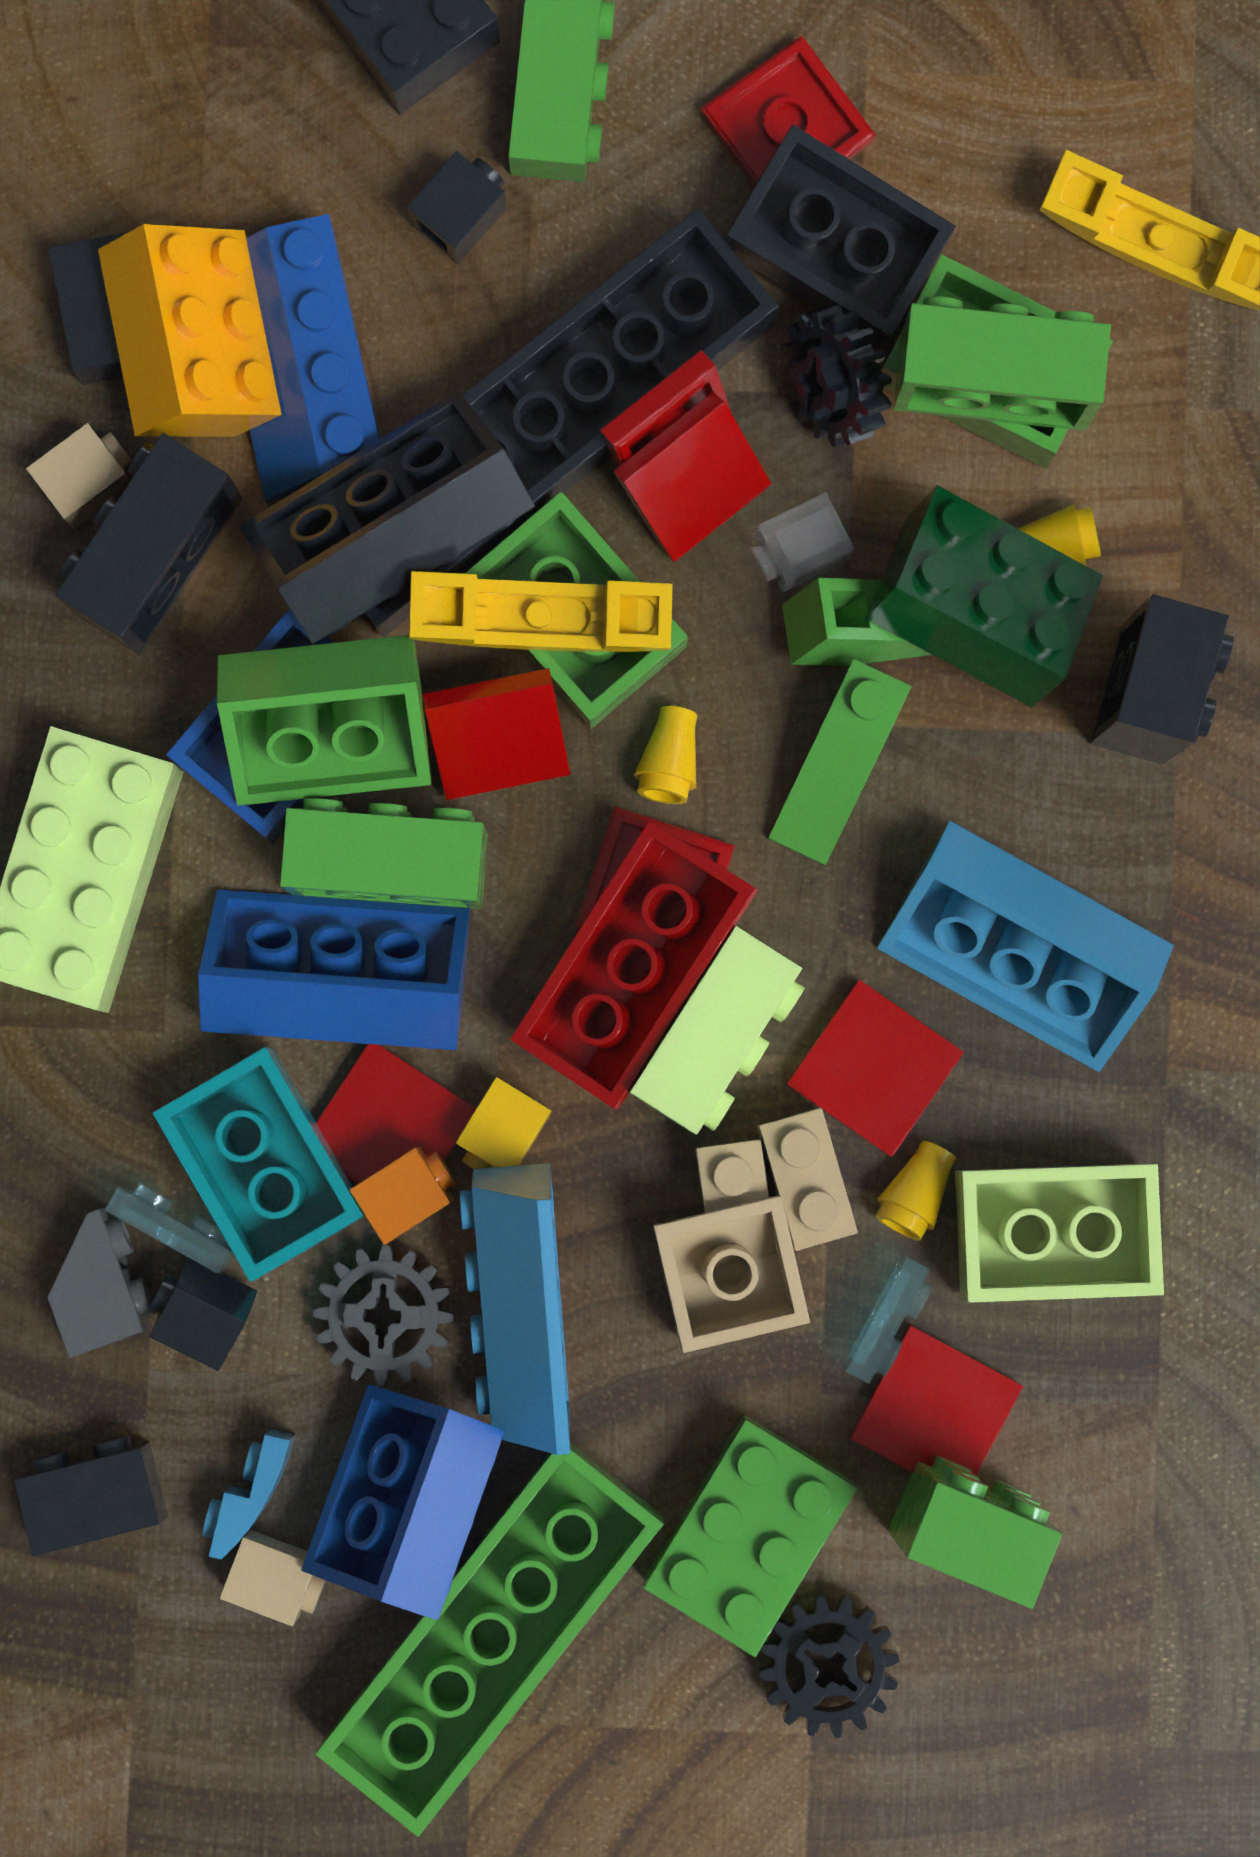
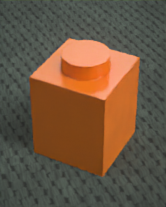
[350,1147,457,1245]

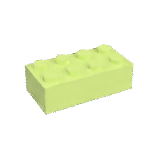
[0,726,184,1013]

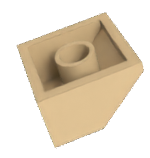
[653,1195,810,1353]

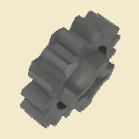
[313,1244,455,1386]

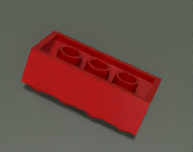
[510,820,758,1110]

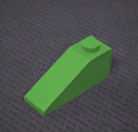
[782,578,932,666]
[768,659,912,866]

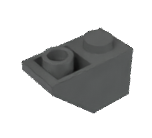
[47,1208,155,1359]

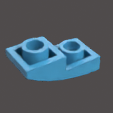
[202,1429,296,1559]

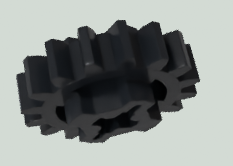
[781,304,892,447]
[758,1592,900,1738]

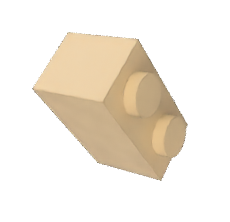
[757,1108,858,1251]

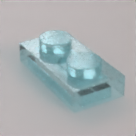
[105,1182,234,1273]
[842,1255,932,1384]

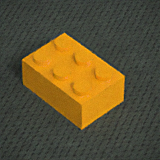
[98,224,282,437]

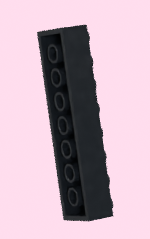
[363,208,779,638]

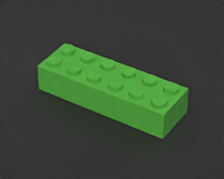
[315,1441,664,1837]

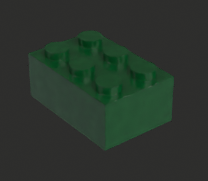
[866,485,1103,708]

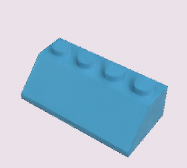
[877,821,1174,1072]
[460,1163,570,1455]

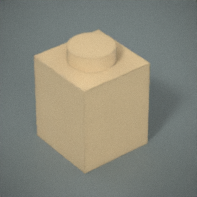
[26,423,132,530]
[695,1139,769,1212]
[220,1530,326,1627]

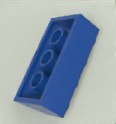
[246,214,381,503]
[198,889,470,1050]

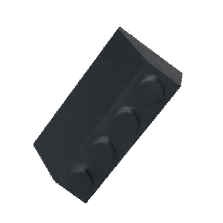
[239,390,535,644]

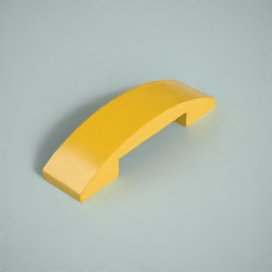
[1039,150,1260,311]
[409,571,672,652]

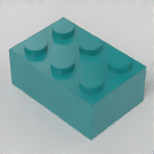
[153,1047,365,1282]

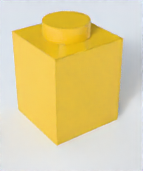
[456,1077,552,1169]

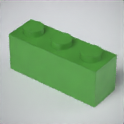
[509,0,615,183]

